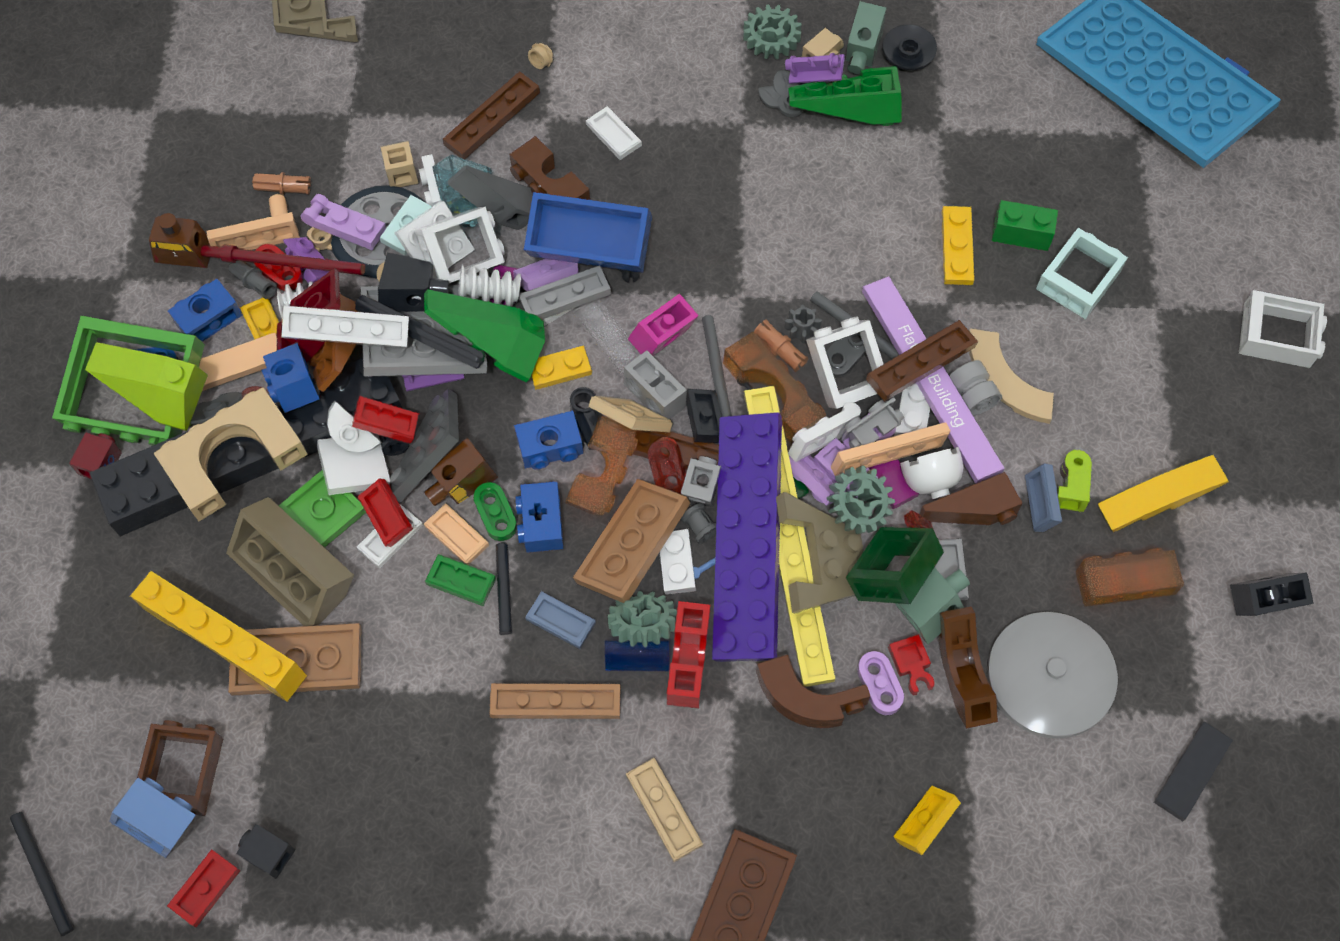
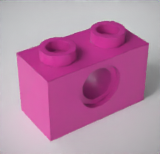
[628,294,699,356]

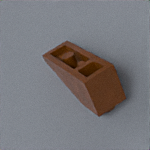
[919,472,1023,525]

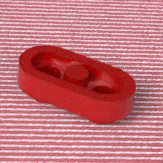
[254,244,303,291]

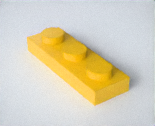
[942,206,974,285]

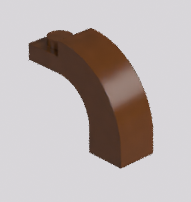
[938,606,998,729]
[756,655,871,728]

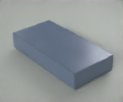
[1025,464,1062,532]
[525,591,596,649]

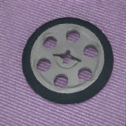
[331,185,426,278]

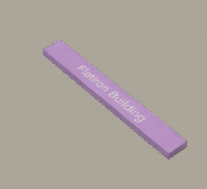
[862,276,1005,484]

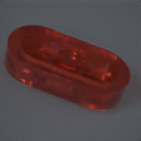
[648,437,686,494]

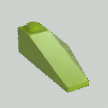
[85,342,208,431]

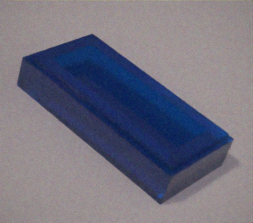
[605,641,669,671]

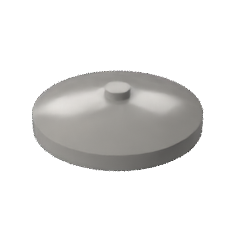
[987,612,1118,738]

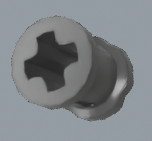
[681,503,716,544]

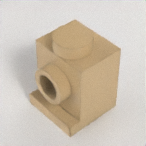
[802,28,844,57]
[381,141,418,187]

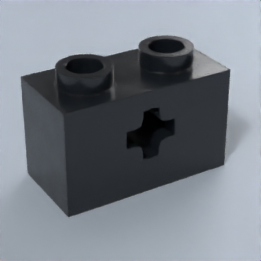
[1230,572,1314,616]

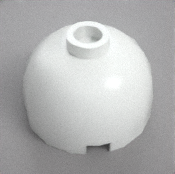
[900,447,963,499]

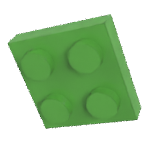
[279,470,366,547]

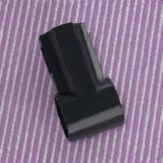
[570,387,613,450]

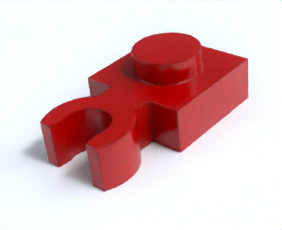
[888,634,934,696]

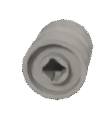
[949,360,1002,417]

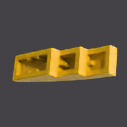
[1098,455,1229,532]

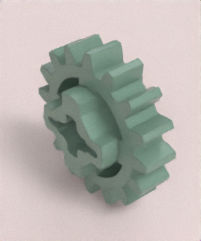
[743,4,801,59]
[827,466,895,534]
[608,591,677,647]

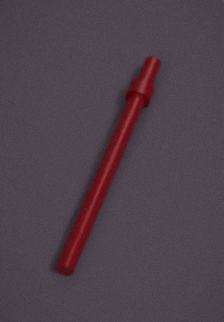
[201,244,365,275]

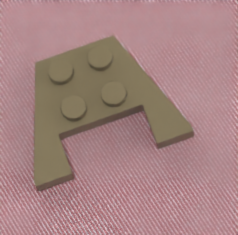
[272,0,358,42]
[776,492,863,613]

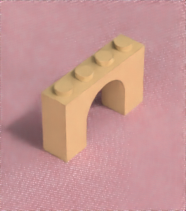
[154,387,308,521]

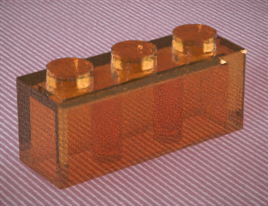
[1076,548,1184,607]

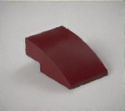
[277,268,340,363]

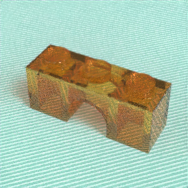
[565,416,638,517]

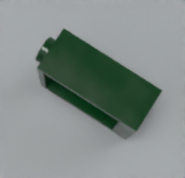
[846,527,944,604]

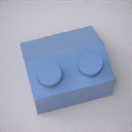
[109,778,196,858]

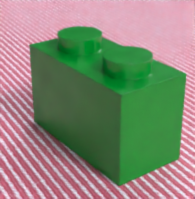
[992,200,1058,251]

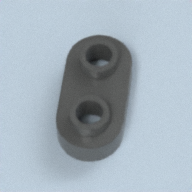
[826,332,866,377]

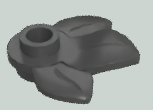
[758,70,810,117]

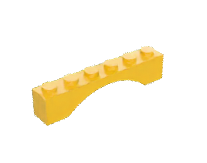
[130,571,307,702]

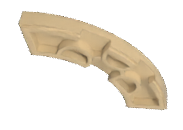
[969,329,1054,424]

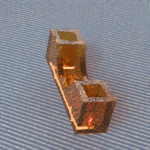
[723,332,826,445]

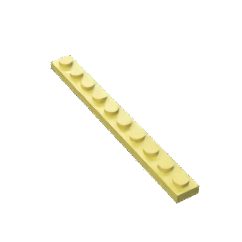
[744,386,835,687]

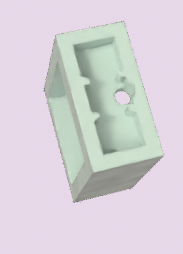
[1036,228,1128,319]

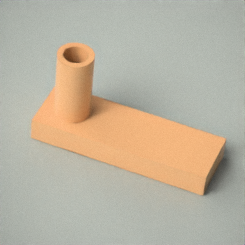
[207,194,300,250]

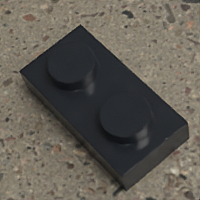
[686,389,722,443]

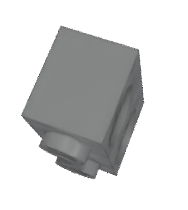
[624,350,687,420]

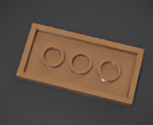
[573,479,690,603]
[228,623,362,696]

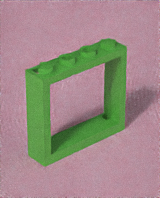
[52,316,205,446]

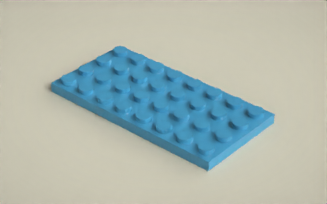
[1036,0,1281,168]

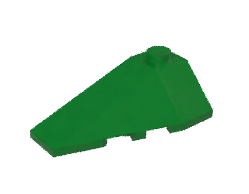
[788,66,902,126]
[424,289,545,382]

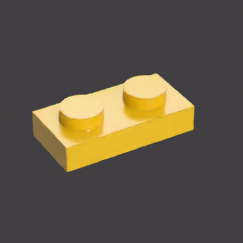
[531,345,592,390]
[893,786,961,855]

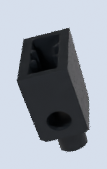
[378,252,449,312]

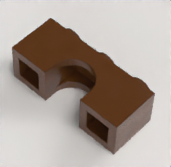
[509,136,590,200]

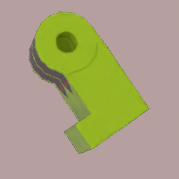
[1057,450,1092,512]

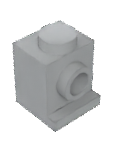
[681,456,721,506]

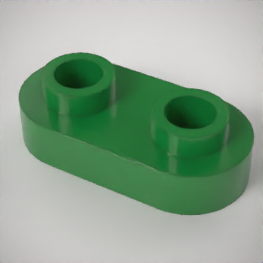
[473,482,517,541]

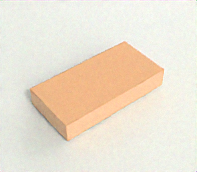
[424,503,489,565]

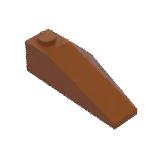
[308,294,357,392]

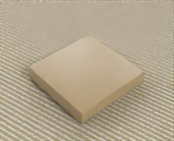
[588,396,673,432]

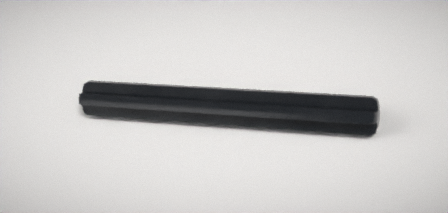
[355,295,485,369]

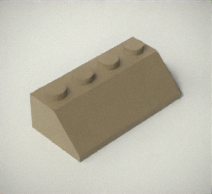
[226,497,354,626]

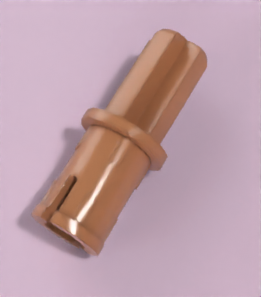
[252,172,311,195]

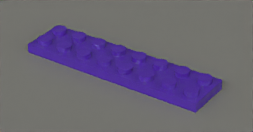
[712,412,782,662]

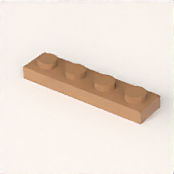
[489,683,621,719]

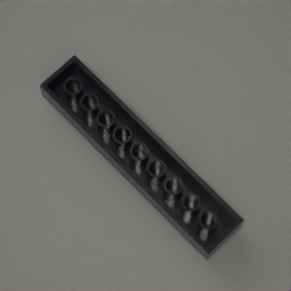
[89,358,402,537]

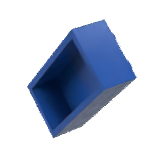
[524,192,652,273]

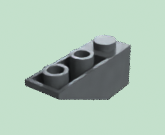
[447,165,532,230]

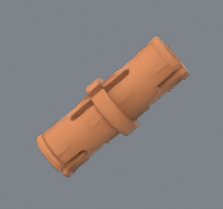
[754,320,808,372]

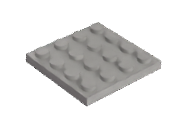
[361,285,487,376]

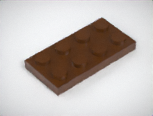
[690,829,797,941]

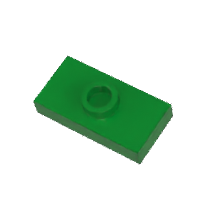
[425,554,496,606]

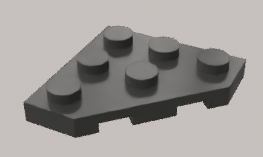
[390,388,459,503]

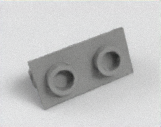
[841,397,904,448]

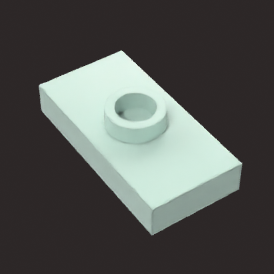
[380,195,433,255]

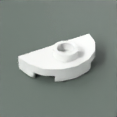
[327,400,381,452]

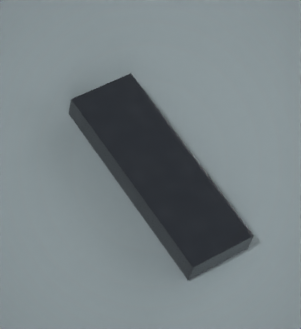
[1154,722,1233,822]

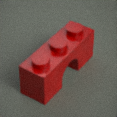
[667,601,710,709]

